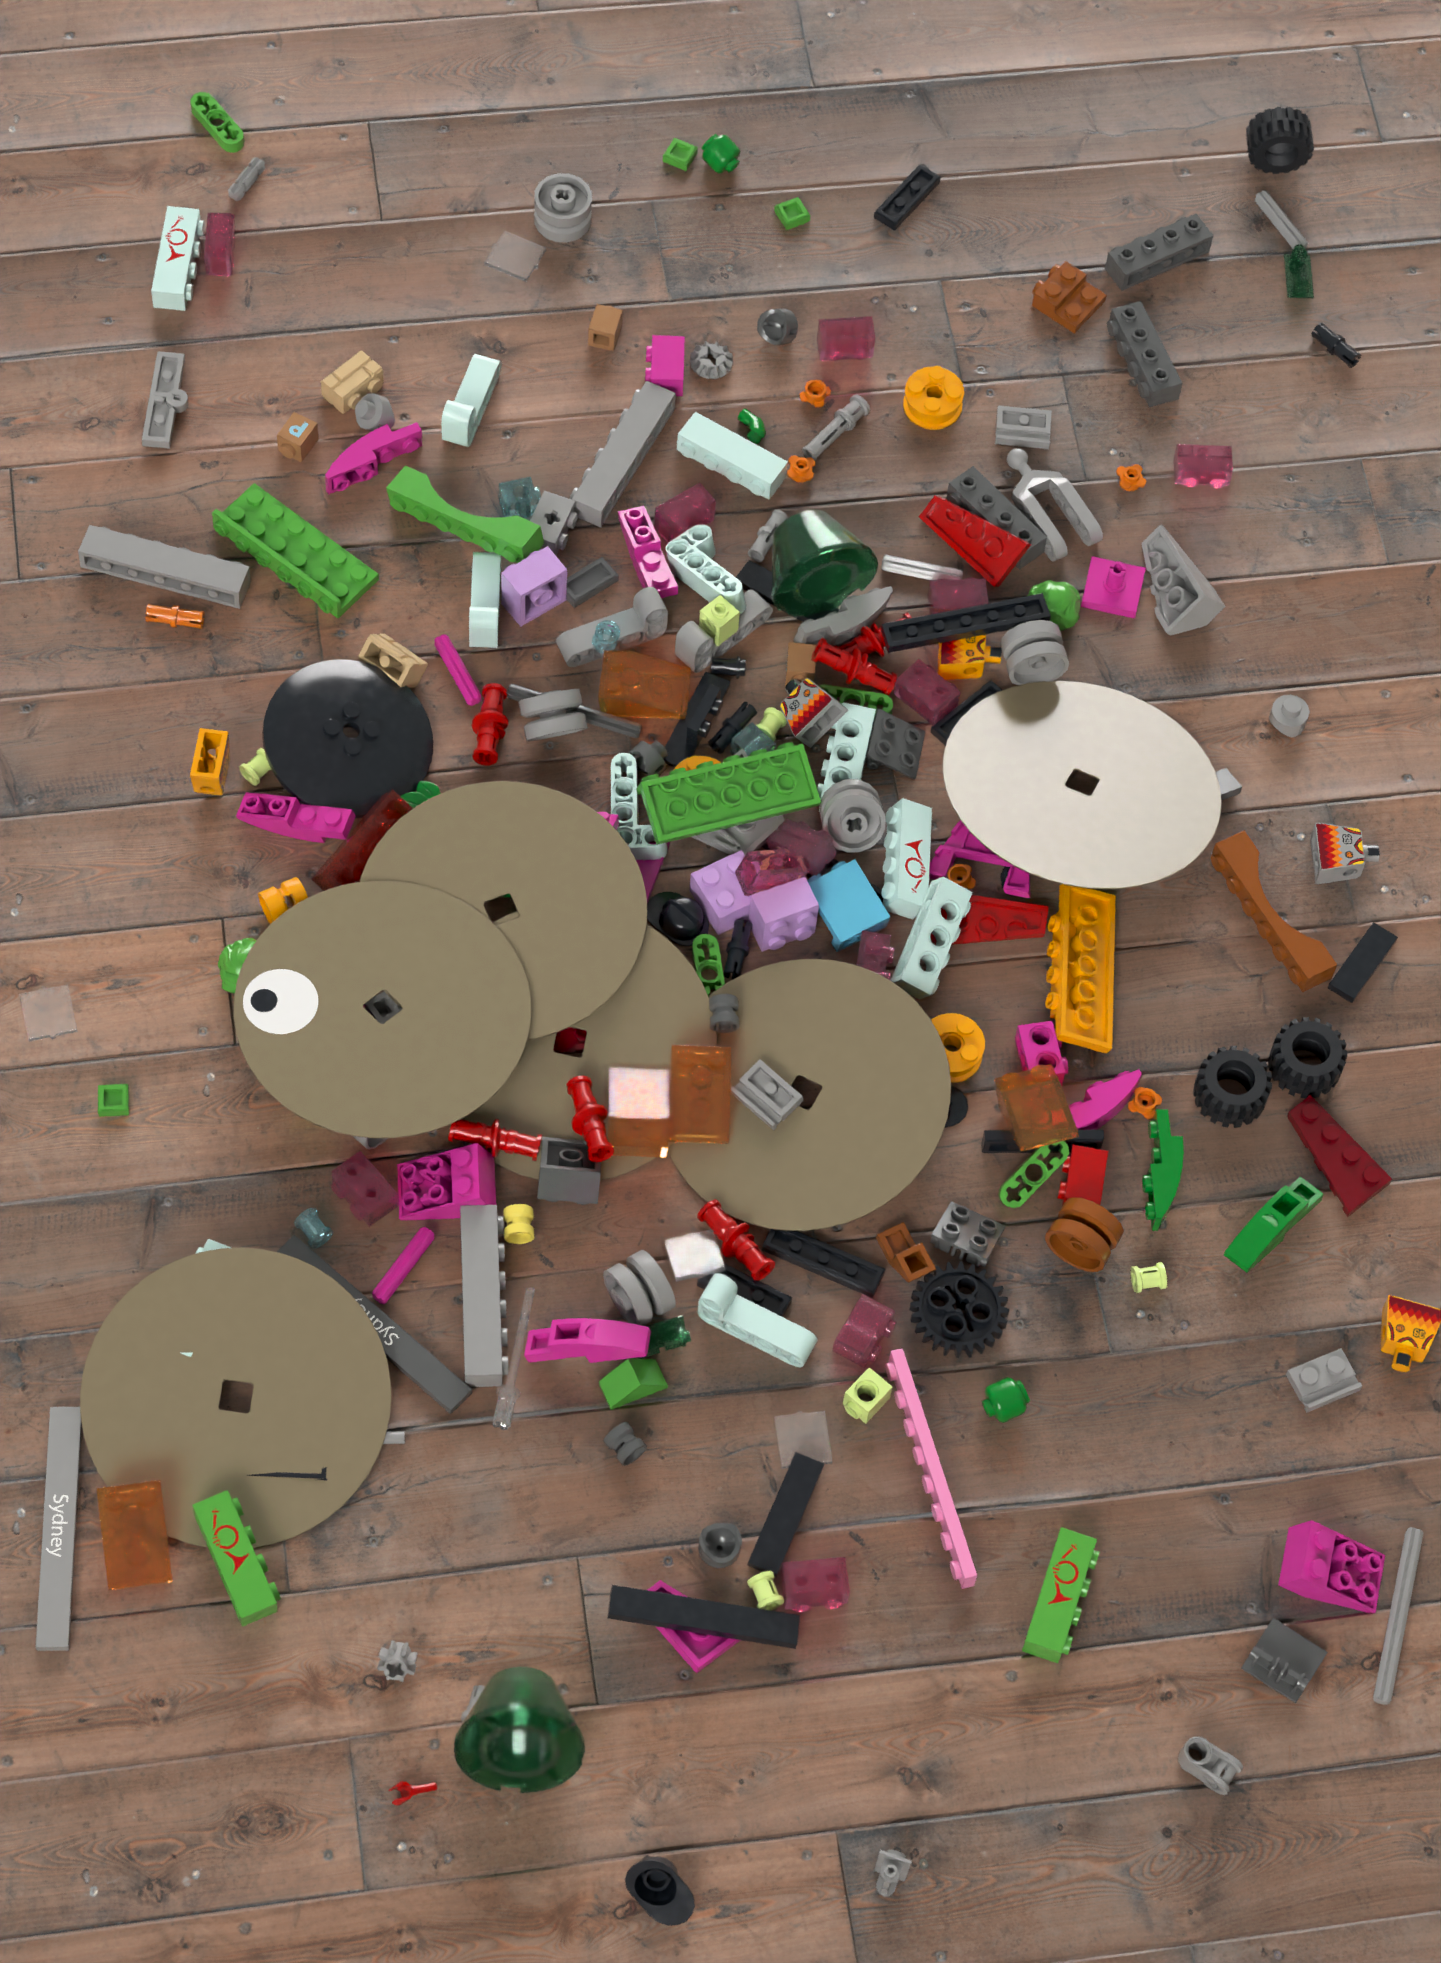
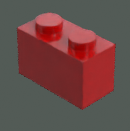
[1057,1145,1108,1208]

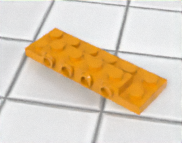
[1045,884,1116,1054]

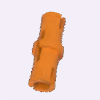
[145,603,205,629]

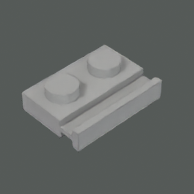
[995,405,1052,449]
[730,1059,804,1131]
[1286,1348,1362,1413]

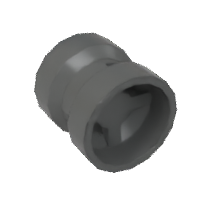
[709,994,740,1033]
[604,1422,647,1466]

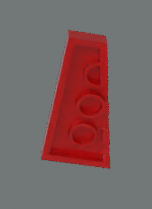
[919,495,1032,587]
[930,895,1049,945]

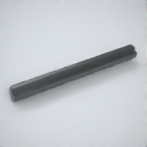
[507,684,642,738]

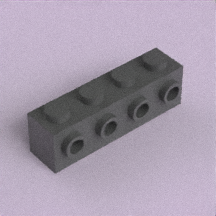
[1105,214,1214,291]
[1107,301,1183,407]
[946,466,1047,570]

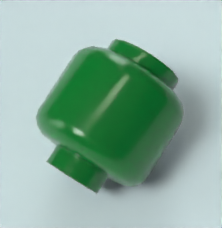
[702,134,740,174]
[981,1377,1030,1423]

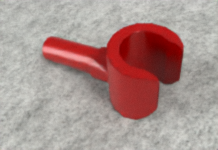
[389,1781,437,1805]

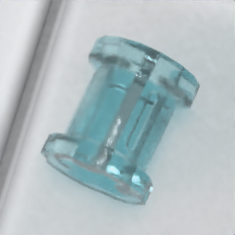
[592,620,620,654]
[294,1208,333,1248]

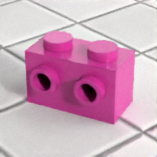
[645,335,685,396]

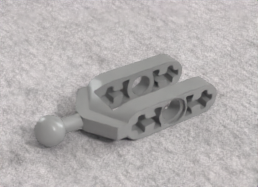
[1007,448,1103,561]

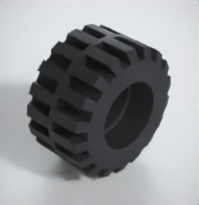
[1246,107,1314,174]
[1268,1017,1348,1099]
[1193,1046,1272,1128]

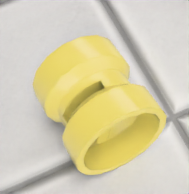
[503,1204,534,1244]

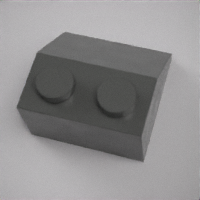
[537,1137,601,1205]

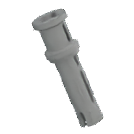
[802,394,871,460]

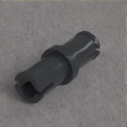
[1311,322,1361,368]
[708,702,757,754]
[723,919,752,980]

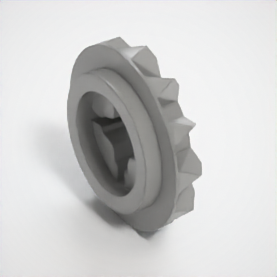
[690,341,733,379]

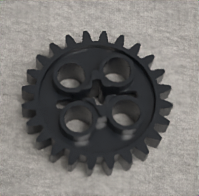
[909,1262,1009,1358]

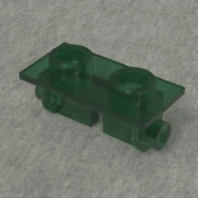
[1284,245,1314,299]
[637,1315,691,1359]

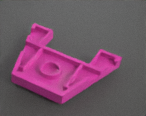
[929,820,1031,898]

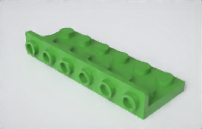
[212,483,379,619]
[636,742,821,845]

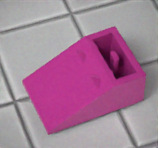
[397,1143,496,1221]
[1278,1520,1385,1614]

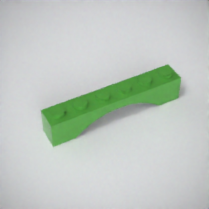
[386,466,544,563]

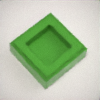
[663,138,698,171]
[774,197,810,230]
[98,1084,129,1117]

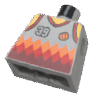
[780,678,848,748]
[1310,823,1379,884]

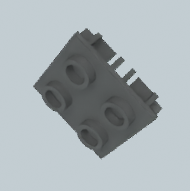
[865,708,926,779]
[930,1201,1006,1268]
[1241,1618,1328,1703]

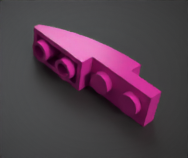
[325,422,422,495]
[618,506,678,598]
[236,792,356,843]
[1036,1069,1142,1130]
[524,1318,651,1363]

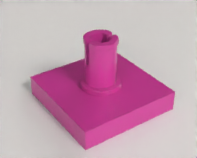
[1081,556,1146,619]

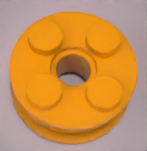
[903,366,964,430]
[931,1013,985,1083]

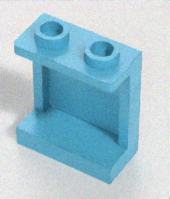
[807,859,890,952]

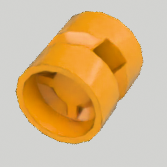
[258,877,308,924]

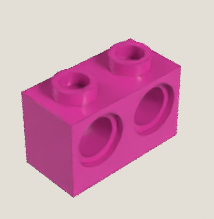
[1015,1021,1068,1091]

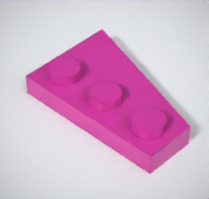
[647,1580,741,1674]

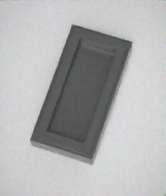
[566,557,619,608]

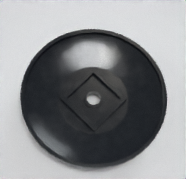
[262,660,433,818]

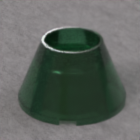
[771,510,878,617]
[454,1667,585,1793]

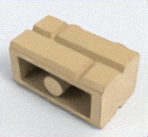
[321,350,384,414]
[358,634,428,688]

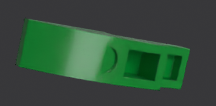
[1142,1109,1184,1231]
[1224,1176,1324,1273]

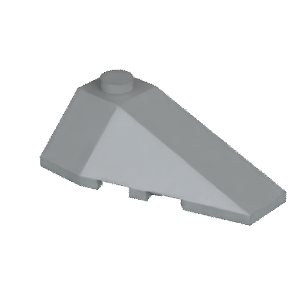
[1142,524,1226,636]

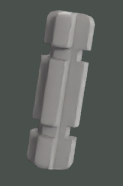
[228,157,265,201]

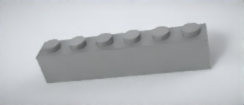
[570,381,676,528]
[78,525,251,609]
[460,1205,508,1387]

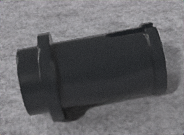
[711,656,746,679]

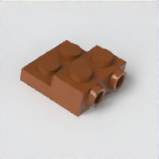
[1032,261,1107,334]

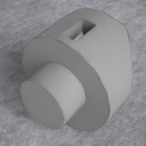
[355,393,395,431]
[1269,694,1310,738]

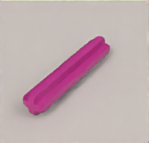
[434,634,482,706]
[372,1227,434,1304]

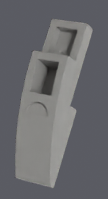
[794,586,893,646]

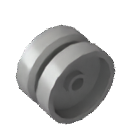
[534,173,592,243]
[1000,620,1069,685]
[518,689,588,741]
[819,779,886,852]
[603,1249,676,1326]

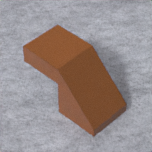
[875,1222,936,1283]

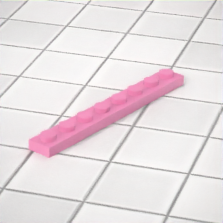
[885,1348,977,1589]

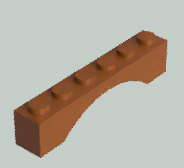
[1211,830,1337,992]

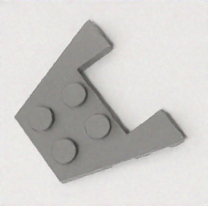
[691,748,785,859]

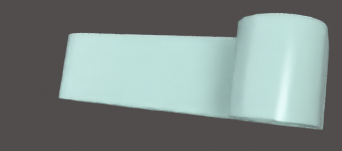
[441,354,502,447]
[666,524,746,614]
[469,552,501,648]
[611,753,668,860]
[697,1273,818,1368]

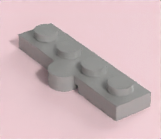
[142,351,188,449]

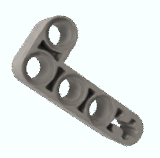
[556,587,668,667]
[675,589,773,673]

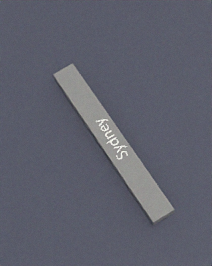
[36,1407,82,1651]

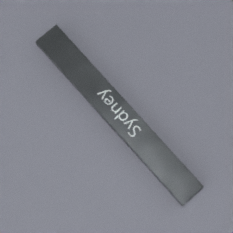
[277,1235,472,1414]

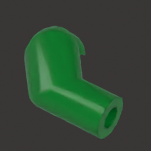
[738,408,766,444]

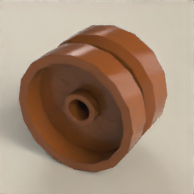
[1045,1197,1124,1272]

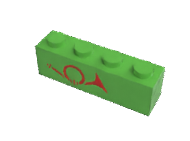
[192,1490,281,1627]
[1022,1527,1100,1663]

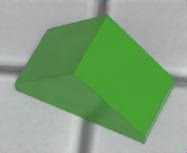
[599,1358,668,1410]

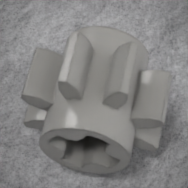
[377,1640,418,1682]

